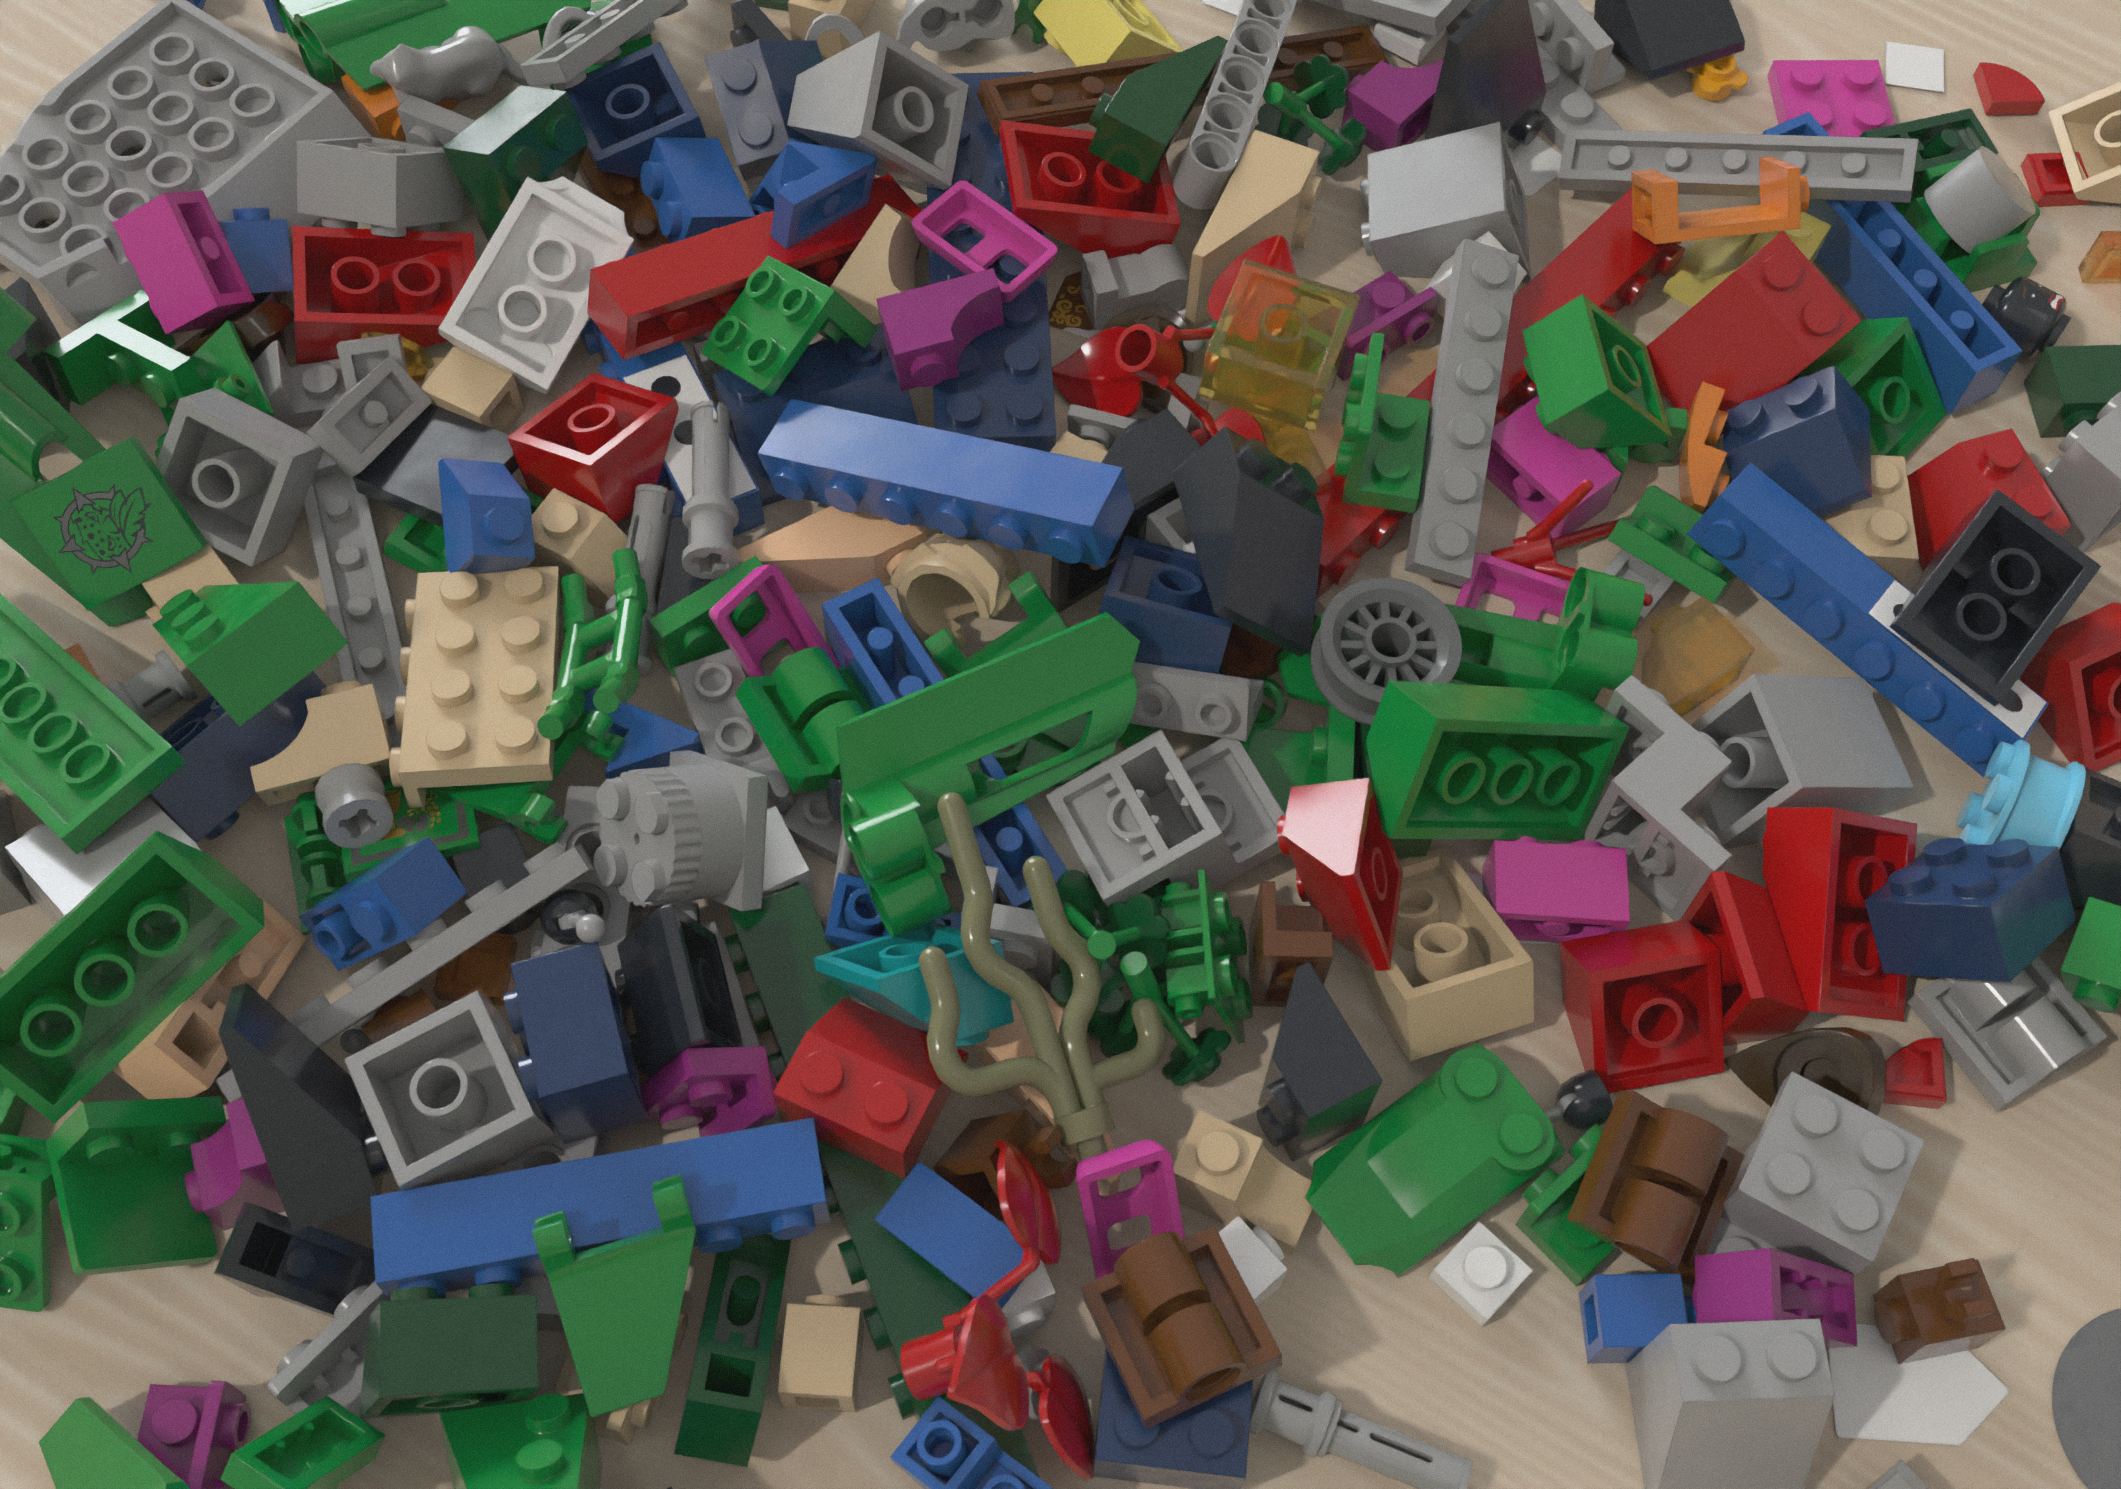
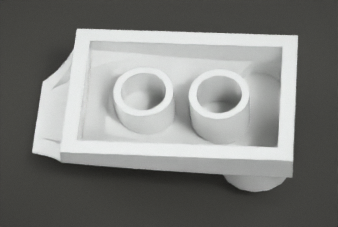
[439,176,634,395]

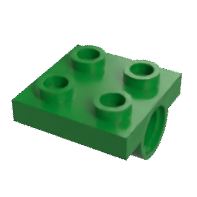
[735,647,871,794]

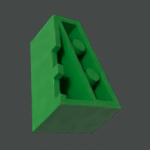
[152,582,349,727]
[439,1393,602,1489]

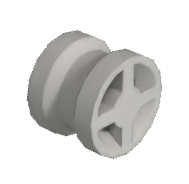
[315,763,393,848]

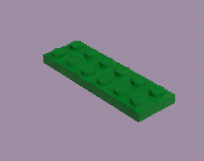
[0,593,186,855]

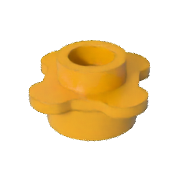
[1686,54,1748,101]

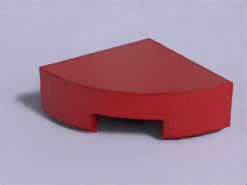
[1973,62,2045,116]
[1882,1037,1947,1109]

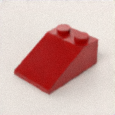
[999,120,1181,259]
[292,226,476,365]
[1646,231,1861,446]
[1762,807,1918,1022]

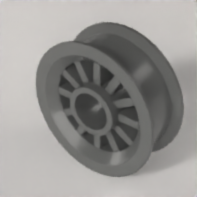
[1310,577,1462,726]

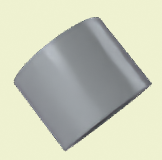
[1924,146,2036,253]

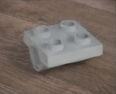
[1907,956,2108,1112]

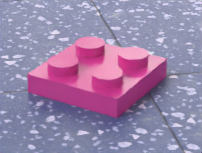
[1767,60,1895,137]

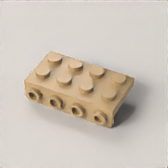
[389,566,562,808]

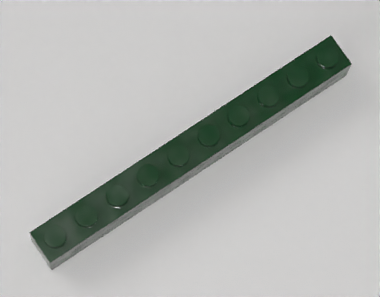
[723,883,1040,1478]

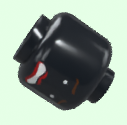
[1982,276,2072,362]

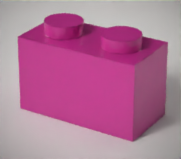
[113,190,255,334]
[1486,396,1621,539]
[1482,836,1630,944]

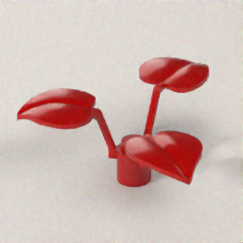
[1052,235,1299,447]
[900,1139,1094,1481]

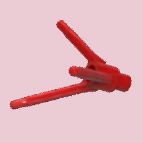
[1491,480,1653,606]

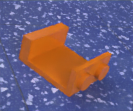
[1631,156,1810,244]

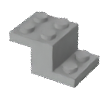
[1582,675,1732,921]
[1046,730,1285,908]
[1685,1071,1925,1288]

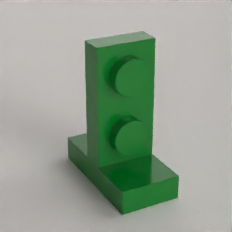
[43,289,205,410]
[220,1395,386,1489]

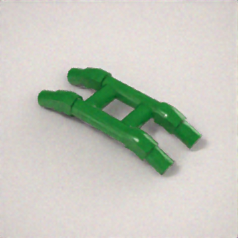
[537,548,648,740]

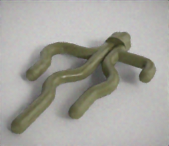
[918,792,1165,1160]

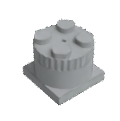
[594,750,769,911]

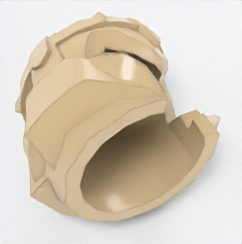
[890,531,1024,648]

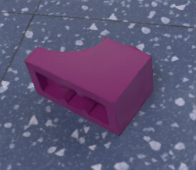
[1341,58,1444,152]
[876,268,1004,392]
[185,1099,285,1231]
[1692,1248,1858,1348]

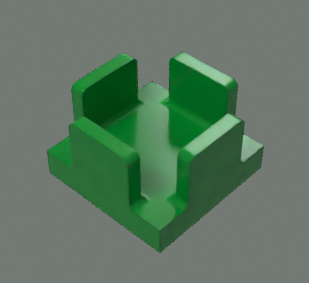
[1892,159,2040,293]

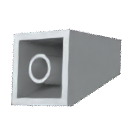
[787,31,969,190]
[1360,122,1531,283]
[1691,674,1914,850]
[5,796,201,925]
[1625,1319,1835,1489]

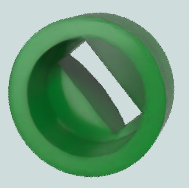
[1253,677,1288,728]

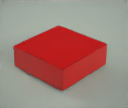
[2021,152,2090,207]

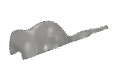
[805,0,1015,51]
[370,6,591,104]

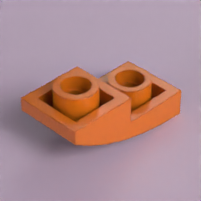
[1679,382,1730,513]

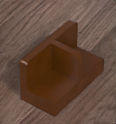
[1248,881,1333,1007]

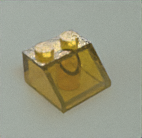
[1199,259,1361,433]

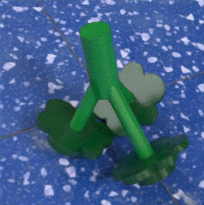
[1253,54,1367,176]
[1029,869,1171,1016]
[1087,951,1232,1086]

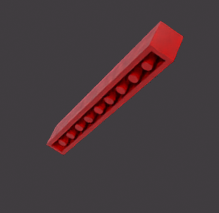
[1315,187,1685,599]

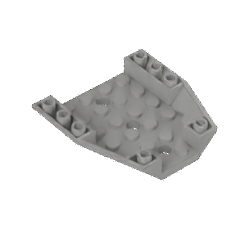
[0,0,372,331]

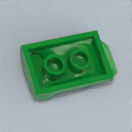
[1304,1042,1566,1278]

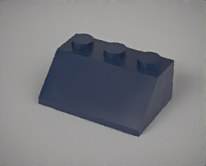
[712,323,918,507]
[147,671,327,843]

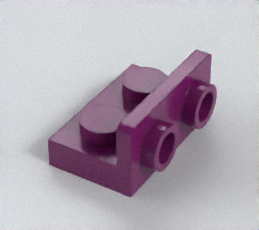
[1304,270,1439,382]
[640,1046,777,1137]
[137,1380,251,1489]

